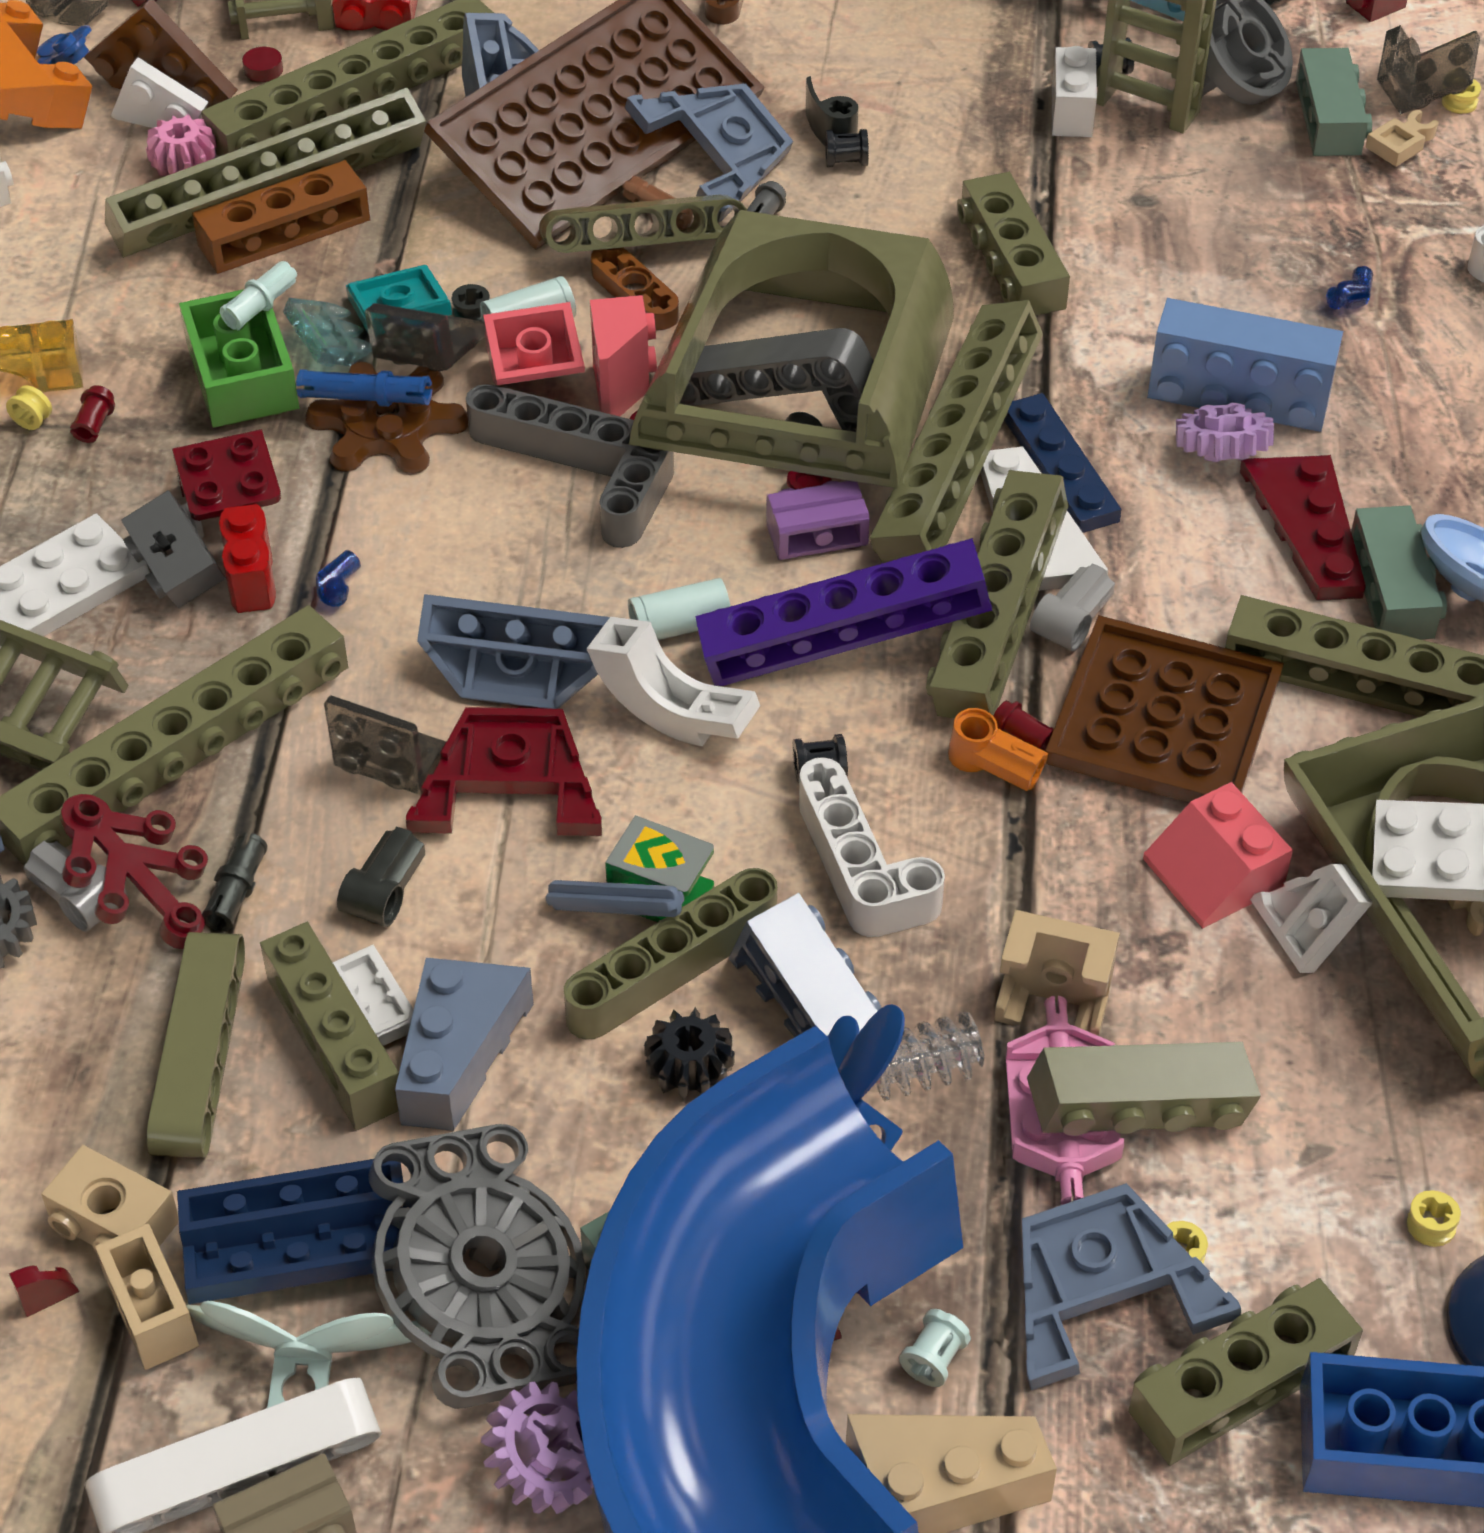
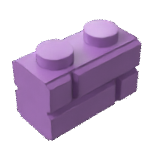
[766,481,870,560]

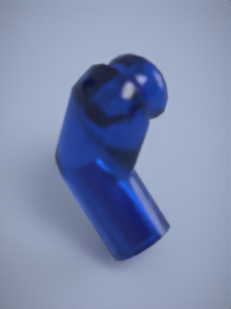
[1326,266,1374,310]
[315,550,361,607]

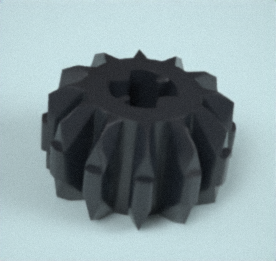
[644,1007,735,1101]

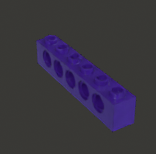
[695,538,993,686]

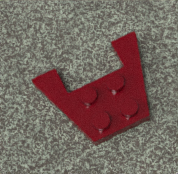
[406,707,602,836]

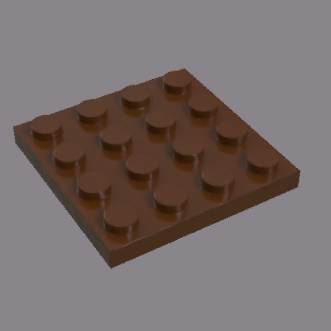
[1045,615,1284,803]

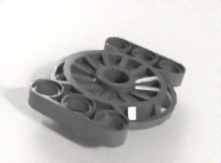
[368,1124,586,1409]

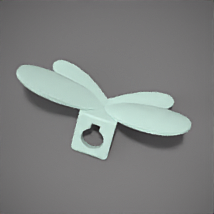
[186,1301,432,1408]

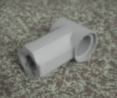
[1030,563,1115,652]
[24,841,127,932]

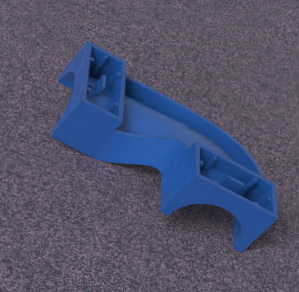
[576,1025,964,1533]

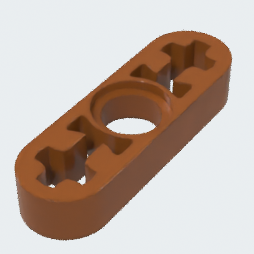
[591,247,679,330]

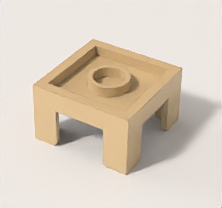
[994,910,1120,1036]

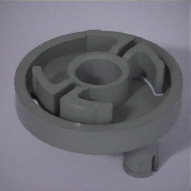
[1202,0,1293,105]

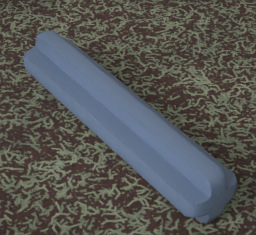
[545,880,684,917]

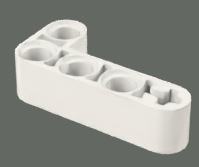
[799,758,945,937]

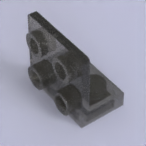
[1377,25,1480,115]
[364,303,485,371]
[324,695,446,795]

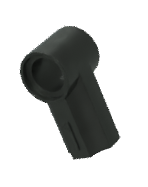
[337,826,426,927]

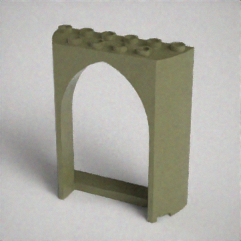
[629,210,954,488]
[1283,696,1484,1089]

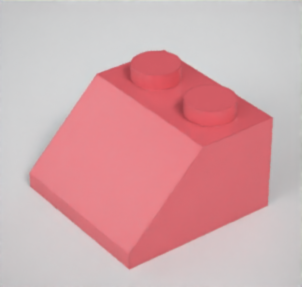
[590,295,657,417]
[483,302,585,386]
[1143,782,1293,929]

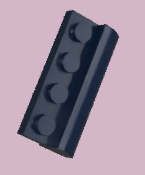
[177,1159,408,1304]

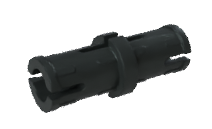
[202,832,268,931]

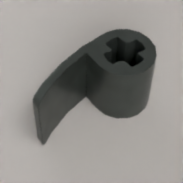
[806,76,858,146]

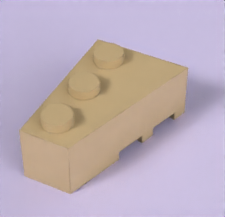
[846,1414,1057,1533]

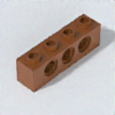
[192,160,370,274]

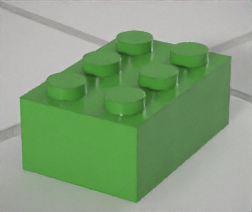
[179,289,300,428]

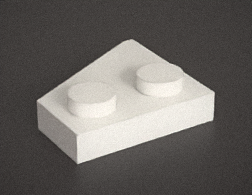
[111,58,208,128]
[1250,864,1372,973]

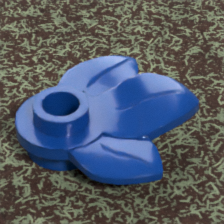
[36,25,92,64]

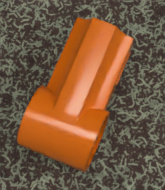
[948,708,1048,791]

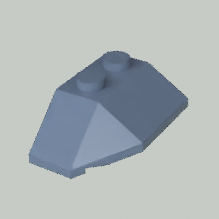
[462,13,539,97]
[417,594,610,709]

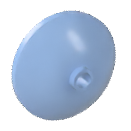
[1421,514,1484,602]

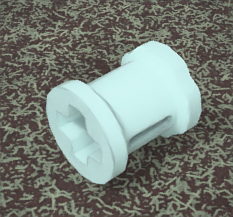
[899,1309,971,1387]

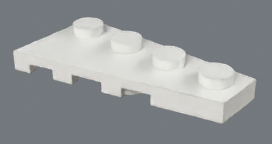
[980,447,1108,591]

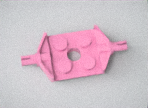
[1005,996,1124,1205]

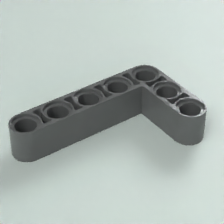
[679,328,874,432]
[466,384,674,548]

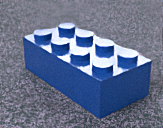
[1300,1352,1484,1508]

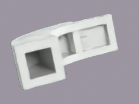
[587,617,760,747]

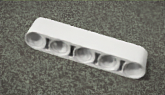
[84,1378,382,1533]

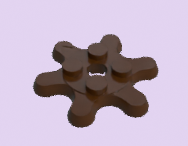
[305,362,468,473]

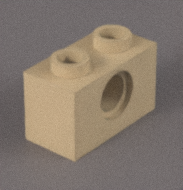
[41,1145,179,1251]
[95,1223,199,1370]

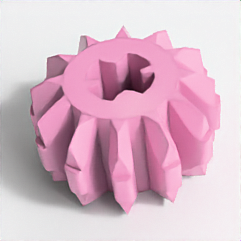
[146,114,217,176]

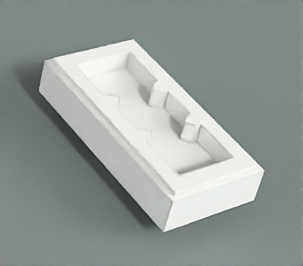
[333,944,414,1046]

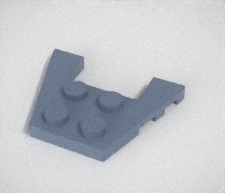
[625,84,793,222]
[1022,1183,1241,1390]

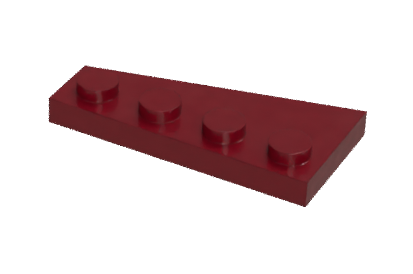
[1239,455,1366,601]

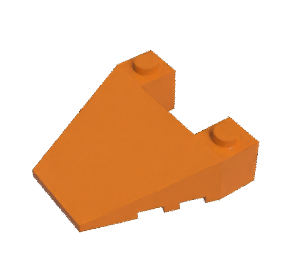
[0,0,93,129]

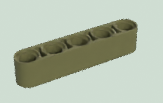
[539,194,747,253]
[564,868,777,1039]
[147,932,245,1158]

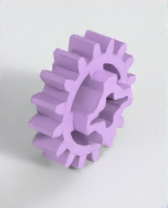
[1176,403,1274,462]
[481,1381,593,1514]

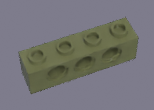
[957,171,1070,316]
[260,921,399,1131]
[1128,1278,1363,1466]

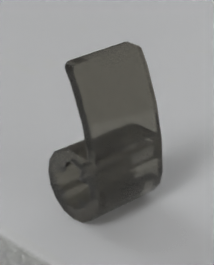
[26,0,108,26]

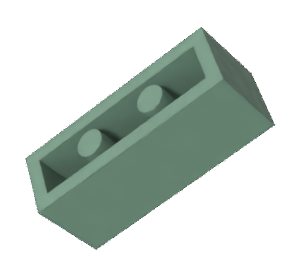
[1295,48,1372,156]
[1351,505,1447,640]

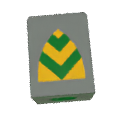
[605,815,714,922]

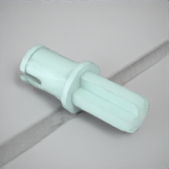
[220,261,297,331]

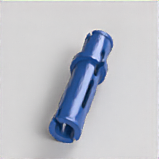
[296,369,432,407]

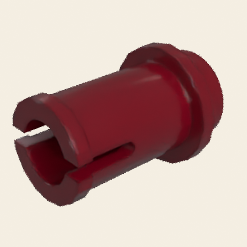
[70,385,116,443]
[993,700,1054,751]

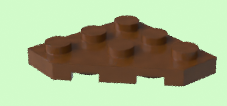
[84,0,238,109]

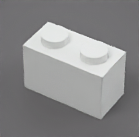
[1052,46,1097,137]

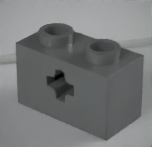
[121,490,226,608]

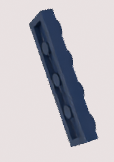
[1004,393,1122,533]

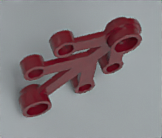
[60,794,208,949]

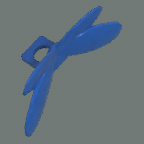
[828,1004,905,1151]

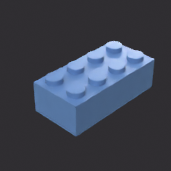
[1147,298,1343,432]

